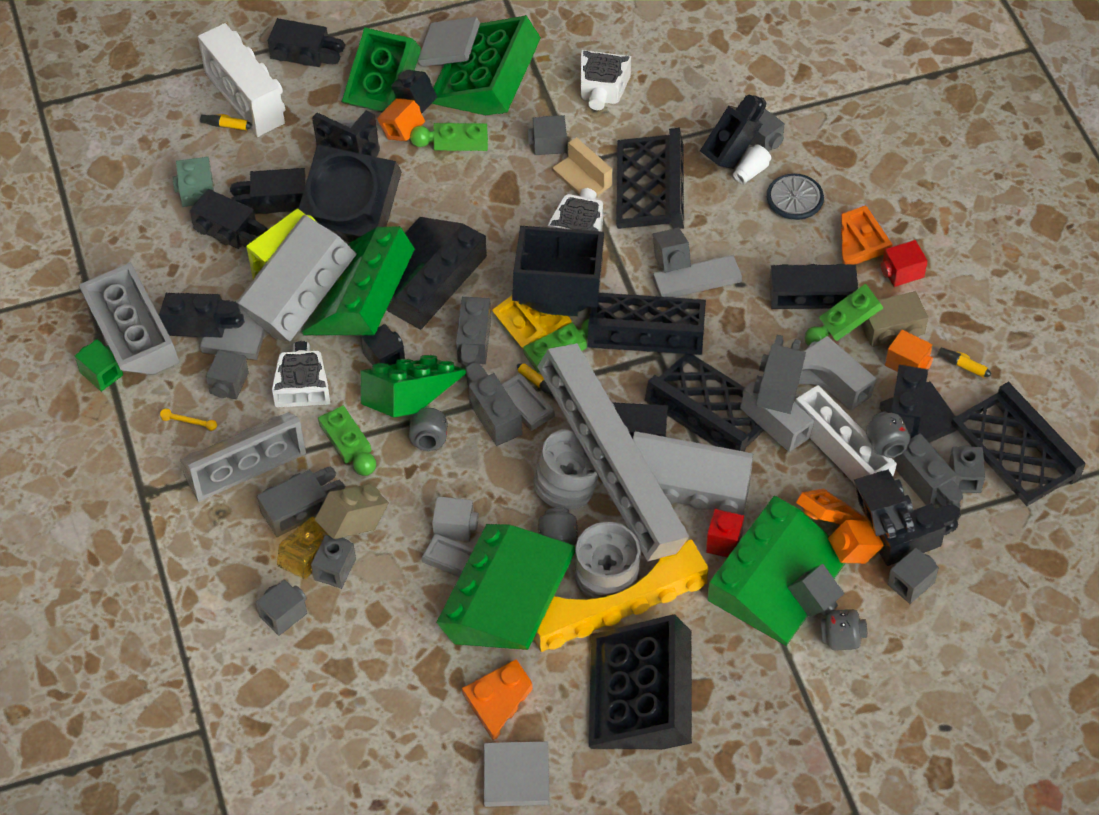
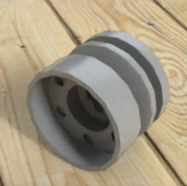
[533,429,599,510]
[575,522,641,599]

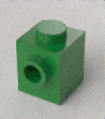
[75,339,123,392]

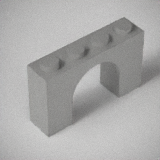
[740,336,877,452]

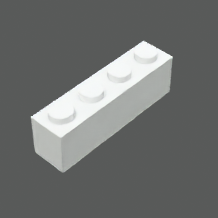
[795,385,897,484]

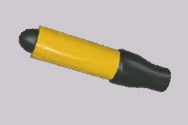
[200,114,252,130]
[937,347,991,378]
[517,363,555,398]

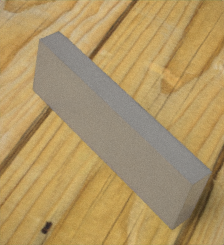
[653,255,742,297]

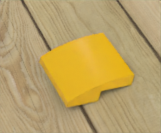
[492,295,572,349]

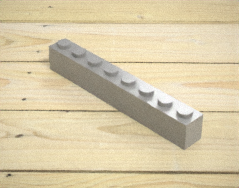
[537,343,689,561]

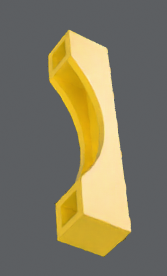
[534,539,708,652]

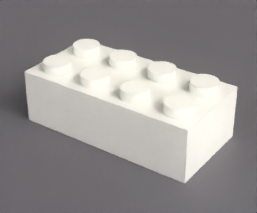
[198,23,286,137]

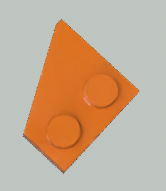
[841,205,893,264]
[796,488,868,525]
[462,659,533,740]

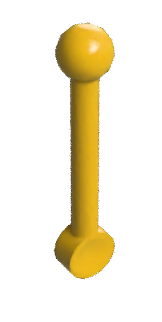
[160,408,217,431]

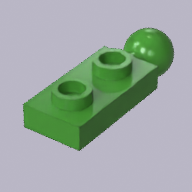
[410,123,488,151]
[804,284,883,346]
[523,318,589,373]
[318,405,376,476]

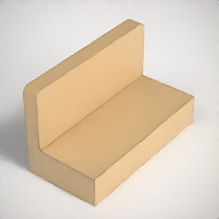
[553,137,612,197]

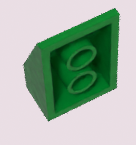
[341,27,421,112]

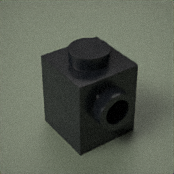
[391,70,437,114]
[361,324,405,365]

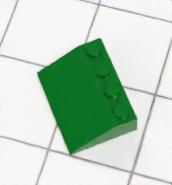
[432,15,541,116]
[302,226,415,335]
[708,495,846,646]
[436,524,575,650]

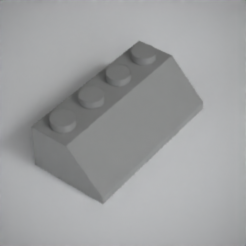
[236,215,357,342]
[79,262,180,374]
[180,412,306,502]
[633,431,753,515]

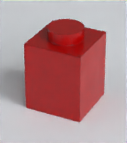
[881,240,928,287]
[706,509,744,558]

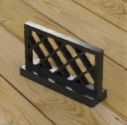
[616,127,684,229]
[588,293,706,355]
[644,354,764,452]
[951,381,1086,506]

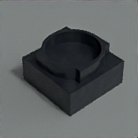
[299,145,402,242]
[512,225,604,317]

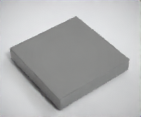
[418,17,480,67]
[200,306,265,360]
[484,741,550,807]

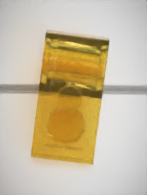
[277,517,330,579]

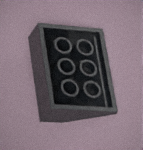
[386,217,487,330]
[589,614,692,750]

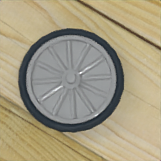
[766,173,824,220]

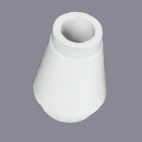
[733,144,771,184]

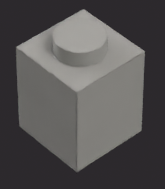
[432,496,479,542]

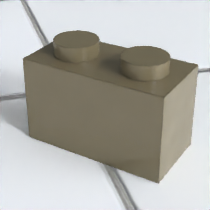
[861,291,928,347]
[315,484,389,539]

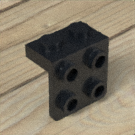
[312,110,380,157]

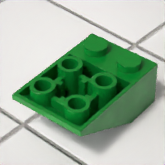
[360,355,466,418]

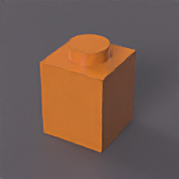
[377,99,426,141]
[885,330,933,372]
[828,520,884,564]

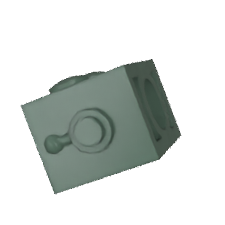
[173,156,214,207]

